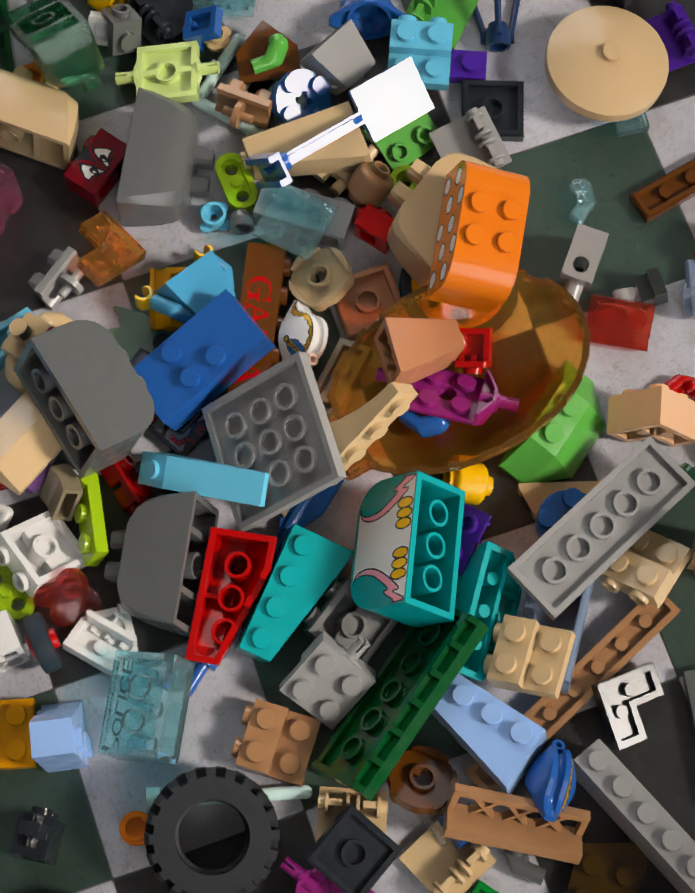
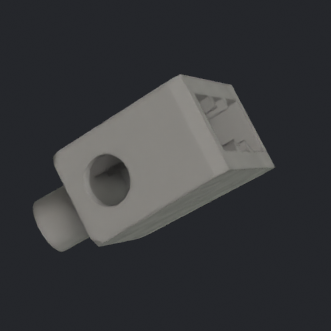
[299,19,375,95]
[559,223,609,305]

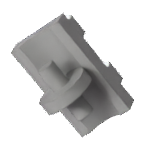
[28,246,88,310]

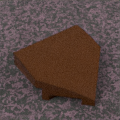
[236,20,301,84]

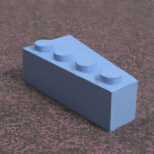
[432,673,547,794]

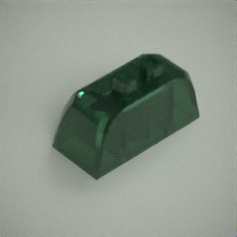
[2,0,105,92]

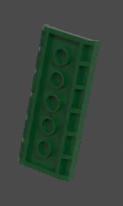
[311,609,489,801]

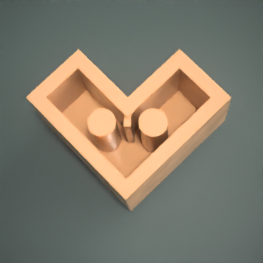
[607,383,695,447]

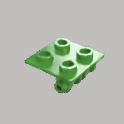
[405,0,479,49]
[362,113,437,171]

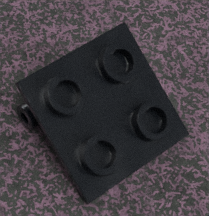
[127,0,199,45]

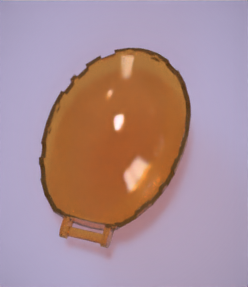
[327,269,590,480]

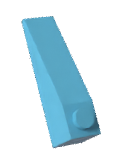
[138,451,269,507]

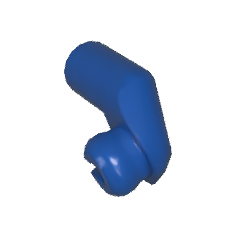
[399,410,450,438]

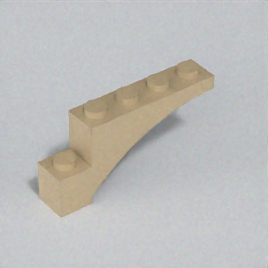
[330,382,418,486]

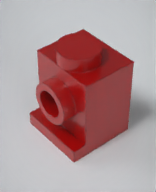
[352,203,394,255]

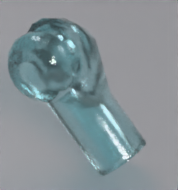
[569,178,596,225]

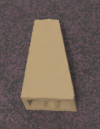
[239,101,371,180]

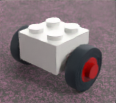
[0,610,62,674]

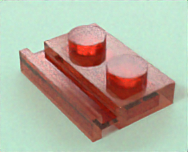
[583,294,656,351]

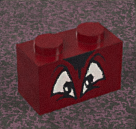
[63,128,127,208]

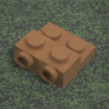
[231,698,322,786]

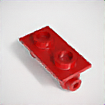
[100,454,153,516]

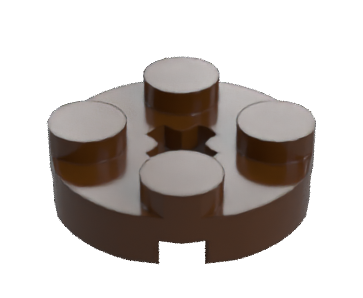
[387,745,458,816]

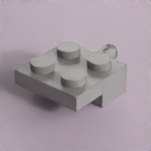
[279,631,376,730]

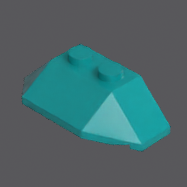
[455,541,522,682]

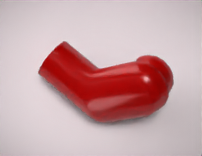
[664,374,695,398]

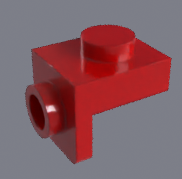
[454,328,493,374]

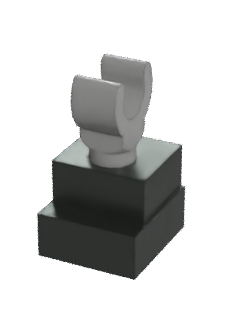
[612,266,669,309]

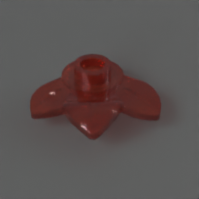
[34,568,101,627]

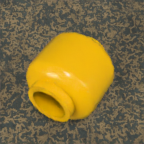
[443,460,494,505]

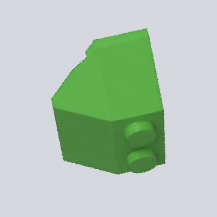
[498,362,606,483]

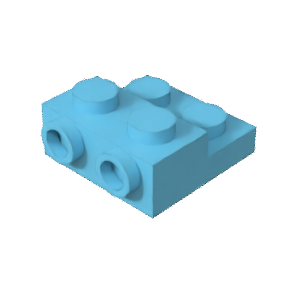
[388,15,454,91]

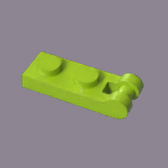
[74,472,109,566]

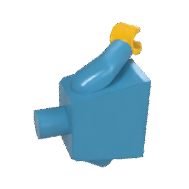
[134,244,235,324]

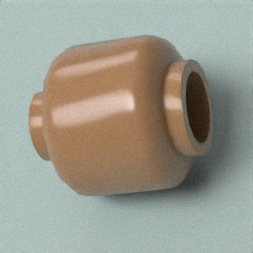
[347,161,394,207]

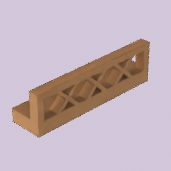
[443,783,591,865]

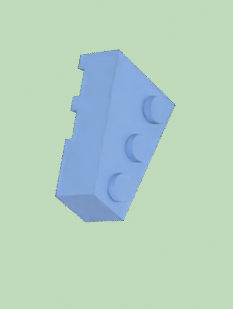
[29,700,94,773]

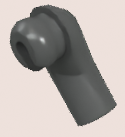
[504,850,547,885]

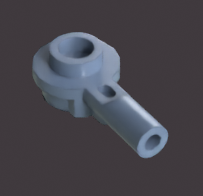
[682,259,695,319]

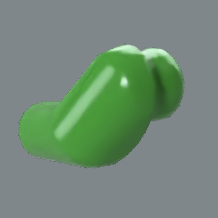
[250,33,288,75]

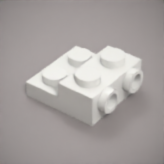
[0,510,86,598]

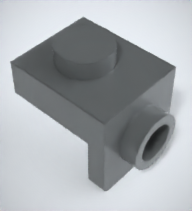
[102,3,142,56]

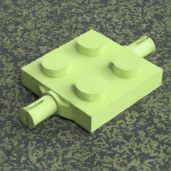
[115,40,220,103]

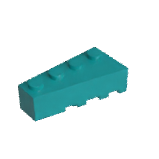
[234,524,354,663]

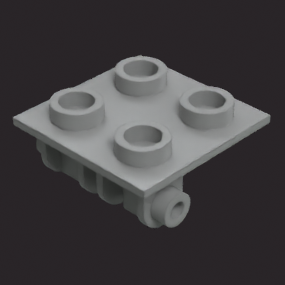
[428,106,512,169]

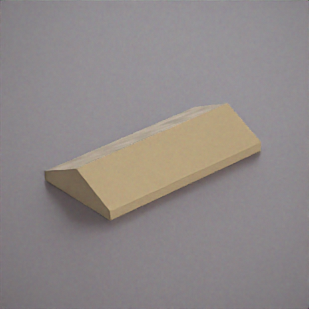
[0,391,63,496]

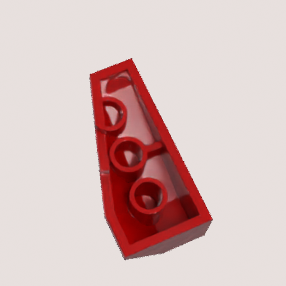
[185,527,278,666]

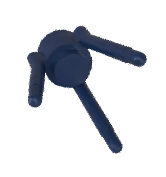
[473,0,521,52]

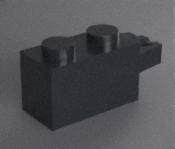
[10,806,65,866]

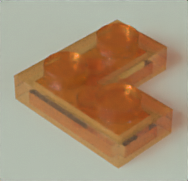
[77,210,147,288]

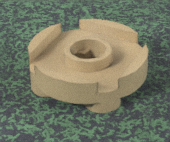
[289,246,354,312]

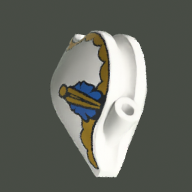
[278,300,328,366]

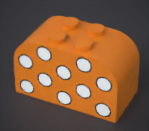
[426,160,530,314]

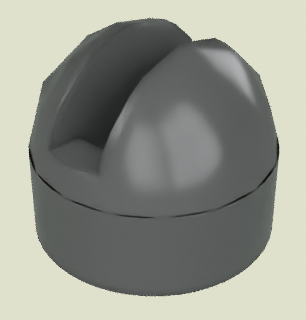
[229,209,254,235]

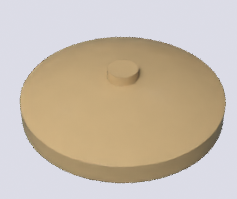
[544,6,669,122]

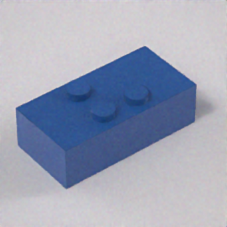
[133,289,276,431]

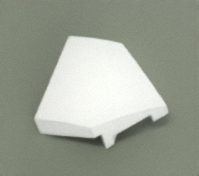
[63,604,138,682]

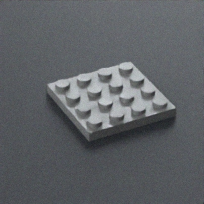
[201,351,347,531]

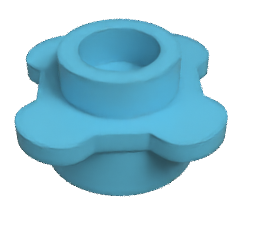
[198,201,229,234]

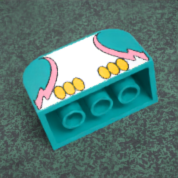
[350,470,465,628]

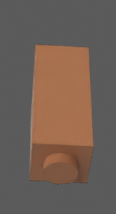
[374,317,465,385]

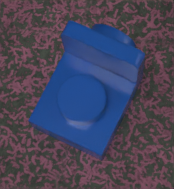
[182,5,223,52]

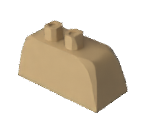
[0,66,79,170]
[387,152,495,289]

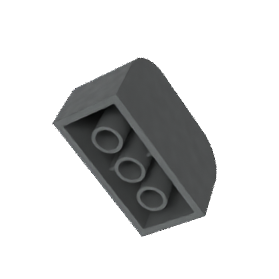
[14,320,155,479]

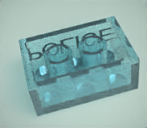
[98,650,195,765]

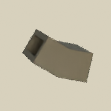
[39,463,83,521]

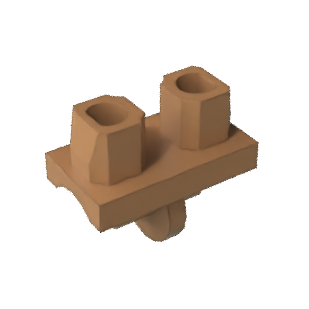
[215,78,272,129]

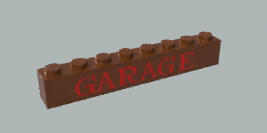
[228,242,292,393]

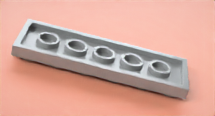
[506,436,695,620]

